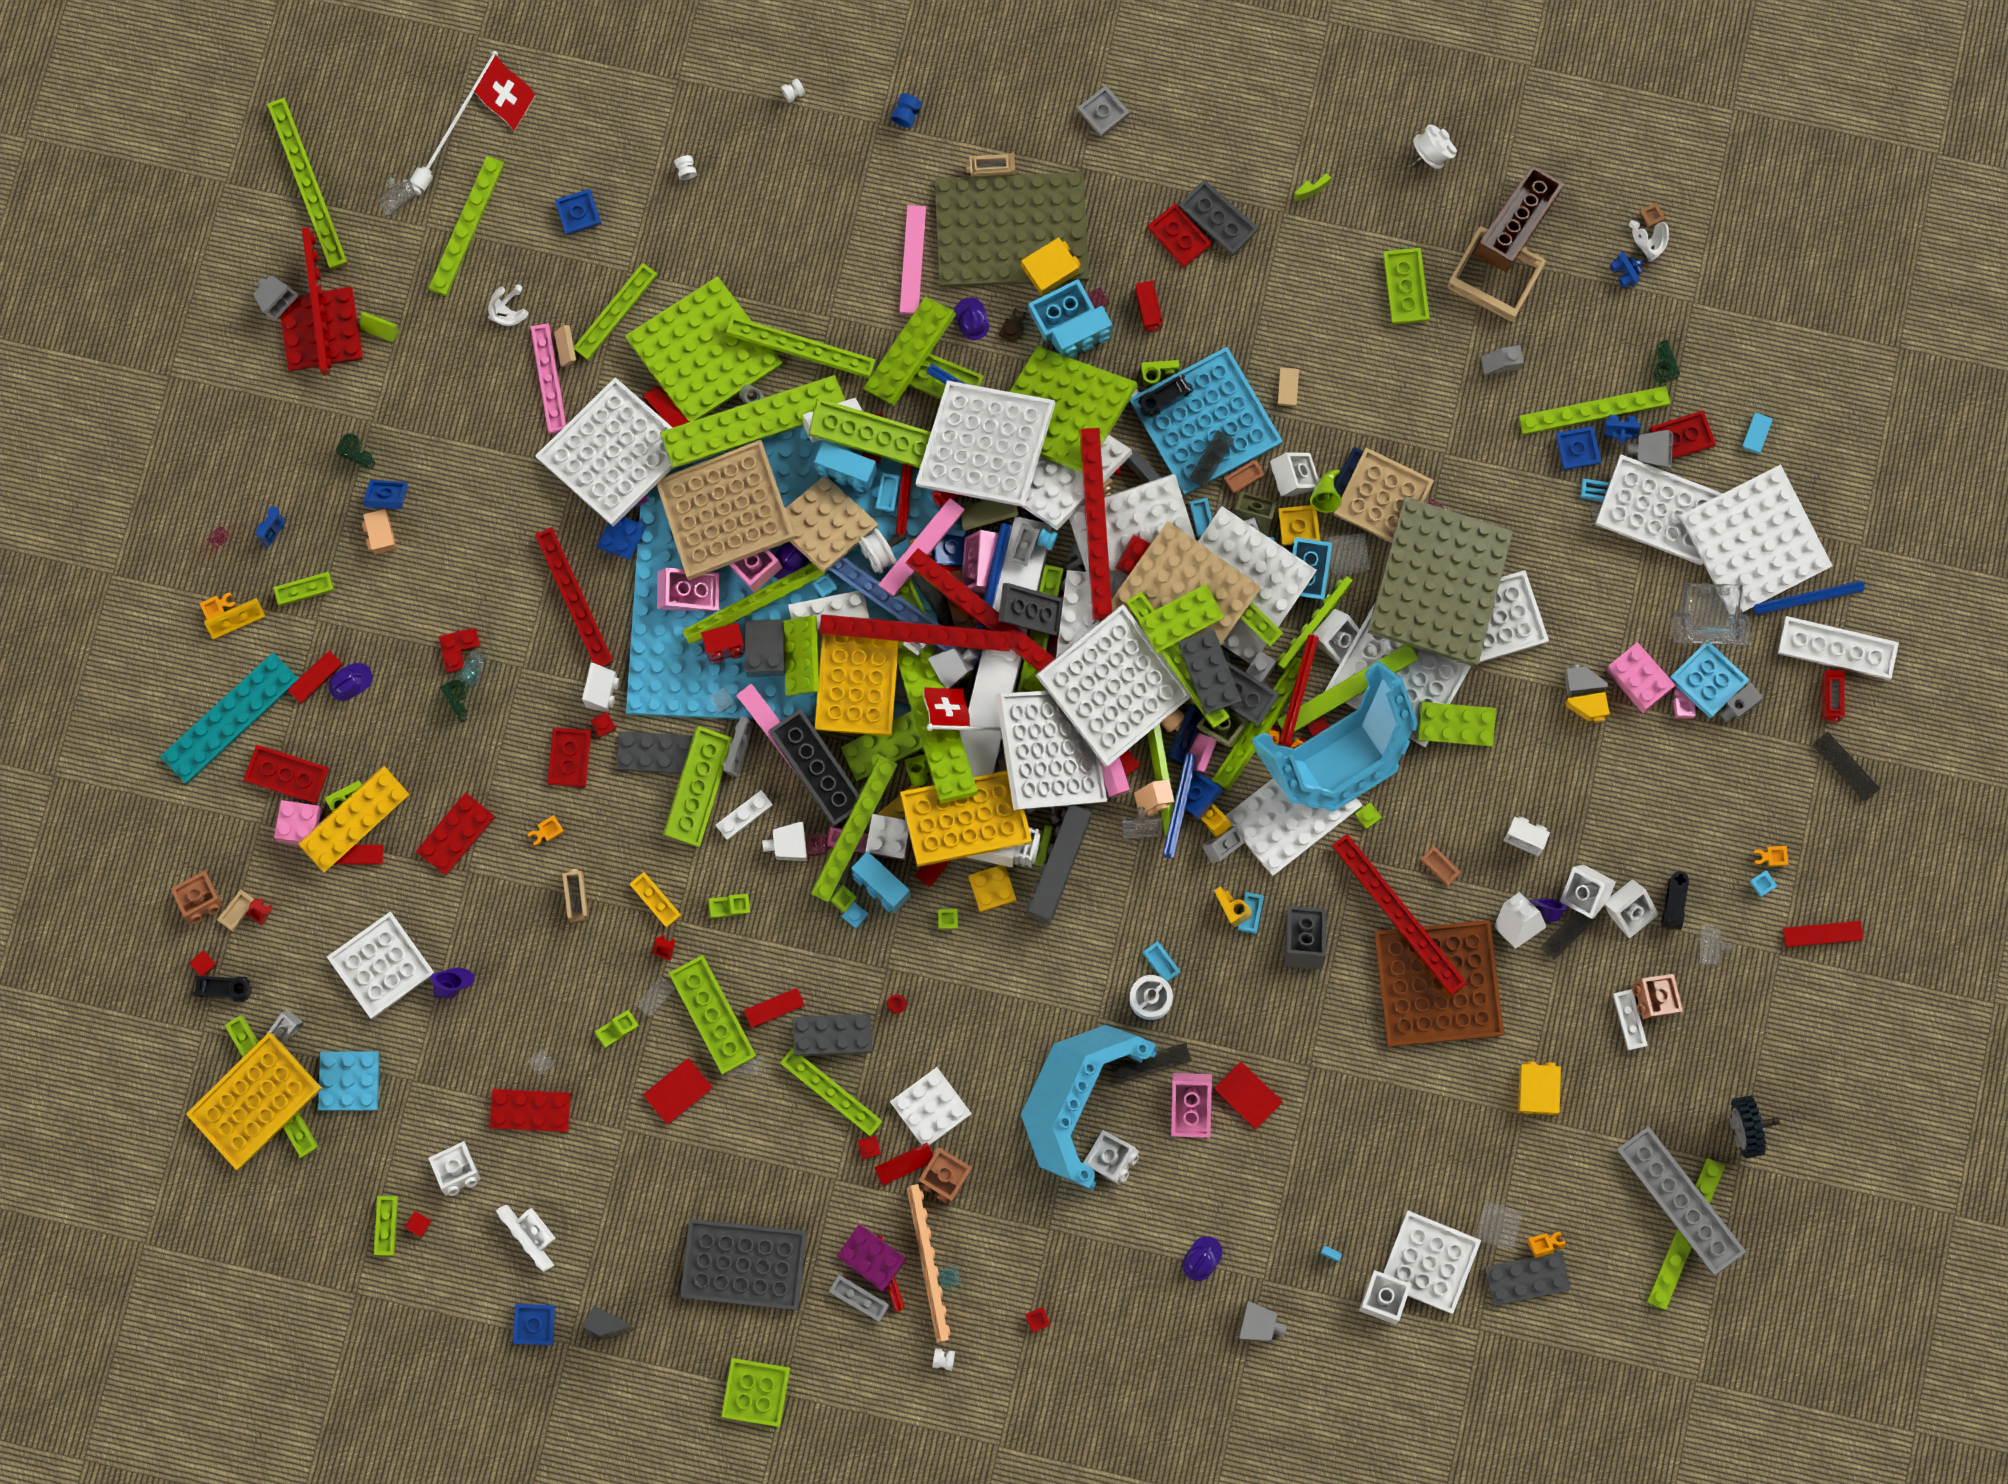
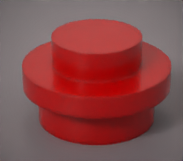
[887,994,906,1014]

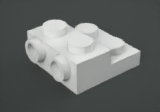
[1083,1130,1139,1185]
[428,1141,481,1196]

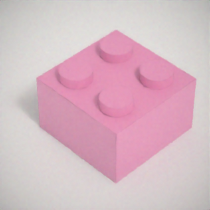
[274,800,323,845]

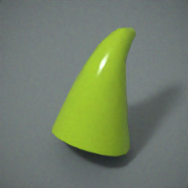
[1310,469,1342,513]

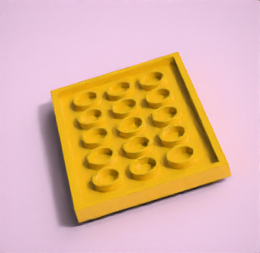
[815,634,899,736]
[900,771,1032,867]
[186,1032,323,1171]

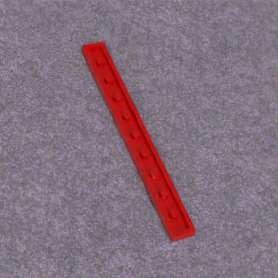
[1079,428,1112,620]
[906,548,1055,672]
[820,614,1011,652]
[1332,834,1467,996]

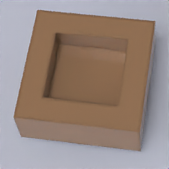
[1639,203,1666,228]

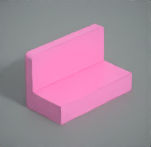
[1189,733,1217,776]

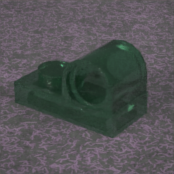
[1653,340,1680,383]
[336,433,376,470]
[440,680,468,723]

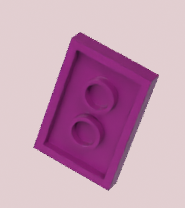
[837,1224,907,1291]

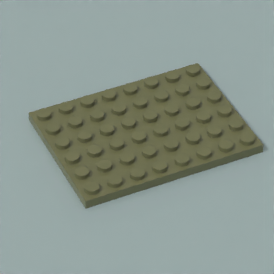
[935,172,1089,287]
[1367,496,1513,667]

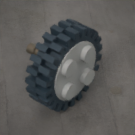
[1730,1095,1780,1159]

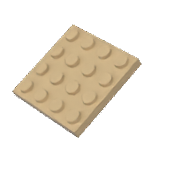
[1333,448,1434,543]
[785,477,879,573]

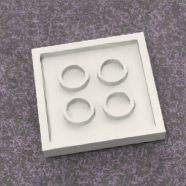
[890,1067,972,1146]

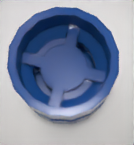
[890,93,922,128]

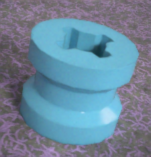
[1037,528,1058,551]

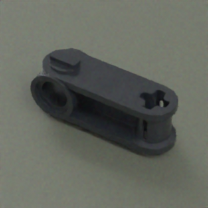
[1138,374,1194,418]
[1661,871,1689,930]
[192,976,252,1003]

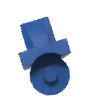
[1609,252,1643,288]
[1604,415,1641,445]

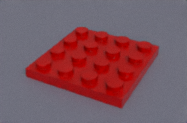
[280,286,364,372]

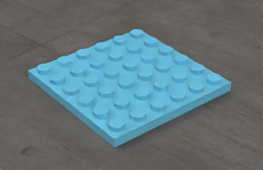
[1129,347,1283,496]

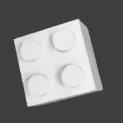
[865,814,909,861]

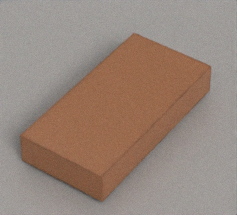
[1223,459,1266,495]
[1420,846,1462,887]

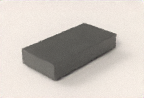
[1125,450,1161,483]

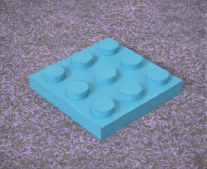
[1670,640,1749,719]
[318,1051,380,1111]

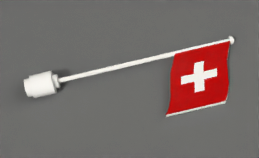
[407,51,535,195]
[923,687,1001,731]

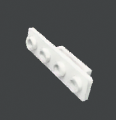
[496,1205,556,1272]

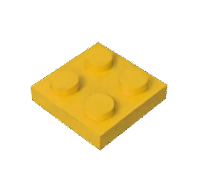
[1278,505,1320,547]
[968,865,1017,913]

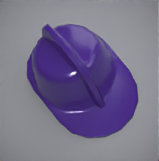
[955,297,989,340]
[774,541,809,580]
[329,663,373,701]
[1529,898,1567,923]
[430,968,475,999]
[1183,1236,1222,1281]

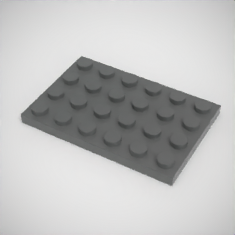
[680,1219,807,1311]

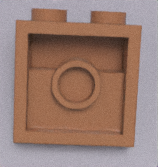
[171,871,223,924]
[1632,974,1683,1020]
[918,1147,972,1204]

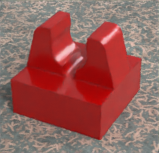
[247,898,272,926]
[652,935,675,961]

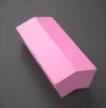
[1101,757,1130,797]

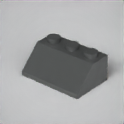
[582,1306,634,1341]

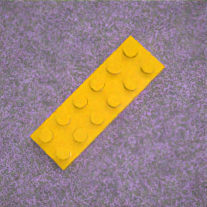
[297,766,410,872]

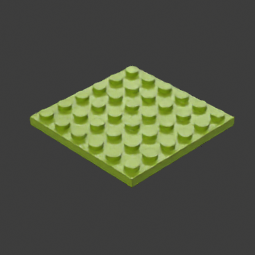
[625,276,783,422]
[1009,346,1138,472]

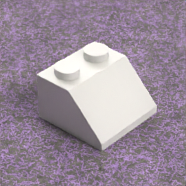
[1270,452,1319,496]
[1313,609,1360,665]
[582,663,619,712]
[1503,816,1550,857]
[1560,865,1616,919]
[1604,879,1659,938]
[1494,892,1547,949]
[1359,1270,1411,1325]

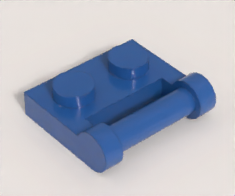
[255,506,285,548]

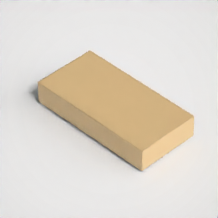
[554,325,576,367]
[1277,367,1299,407]
[217,890,254,932]

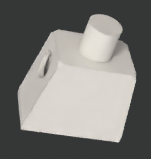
[762,822,808,861]

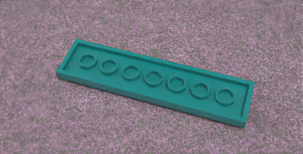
[160,652,299,785]

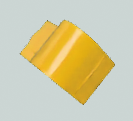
[1200,804,1232,837]
[1214,886,1252,927]

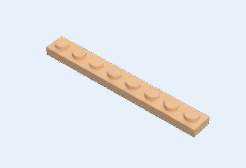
[907,1184,950,1343]

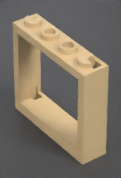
[1447,226,1547,322]

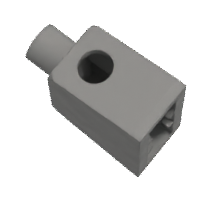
[254,276,299,321]
[1628,430,1673,469]
[928,647,977,688]
[1245,651,1277,684]
[1719,683,1763,723]
[1239,1301,1287,1342]

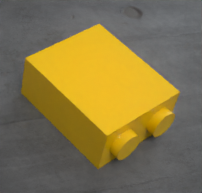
[1021,237,1080,296]
[1518,1061,1561,1116]

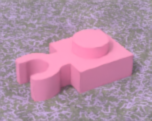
[1673,687,1696,719]

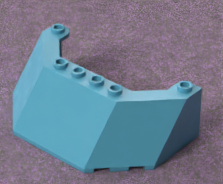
[1252,661,1418,812]
[1021,1025,1158,1192]

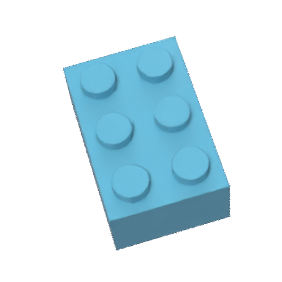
[1028,279,1095,342]
[1052,306,1113,359]
[814,442,877,492]
[1292,537,1333,600]
[851,851,911,913]

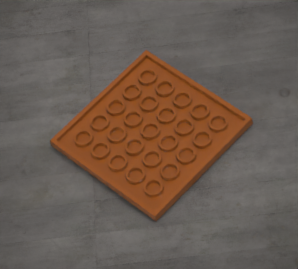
[1374,920,1504,1047]

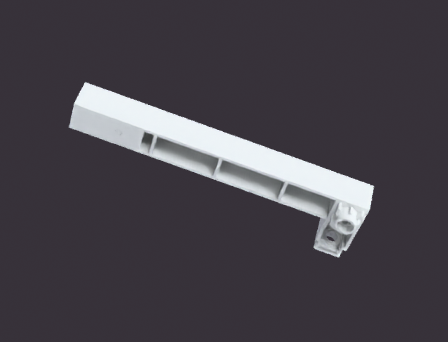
[962,516,1052,868]

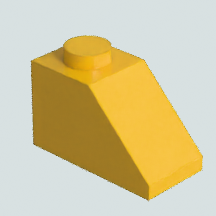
[1565,692,1610,723]

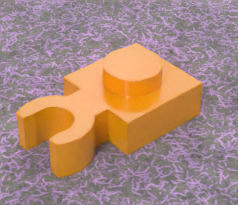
[199,593,236,620]
[528,815,564,846]
[1753,846,1788,867]
[1528,1232,1566,1258]

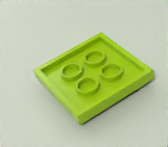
[721,1358,791,1427]

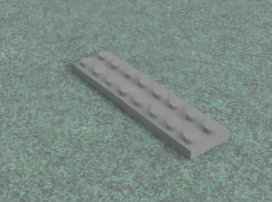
[1617,1126,1746,1276]

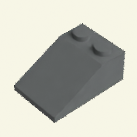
[745,619,785,677]
[1284,906,1326,970]

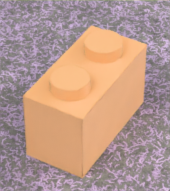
[362,509,397,555]
[1134,780,1175,816]

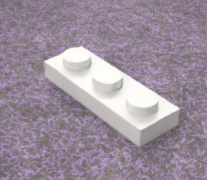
[716,790,773,841]
[1613,989,1648,1051]

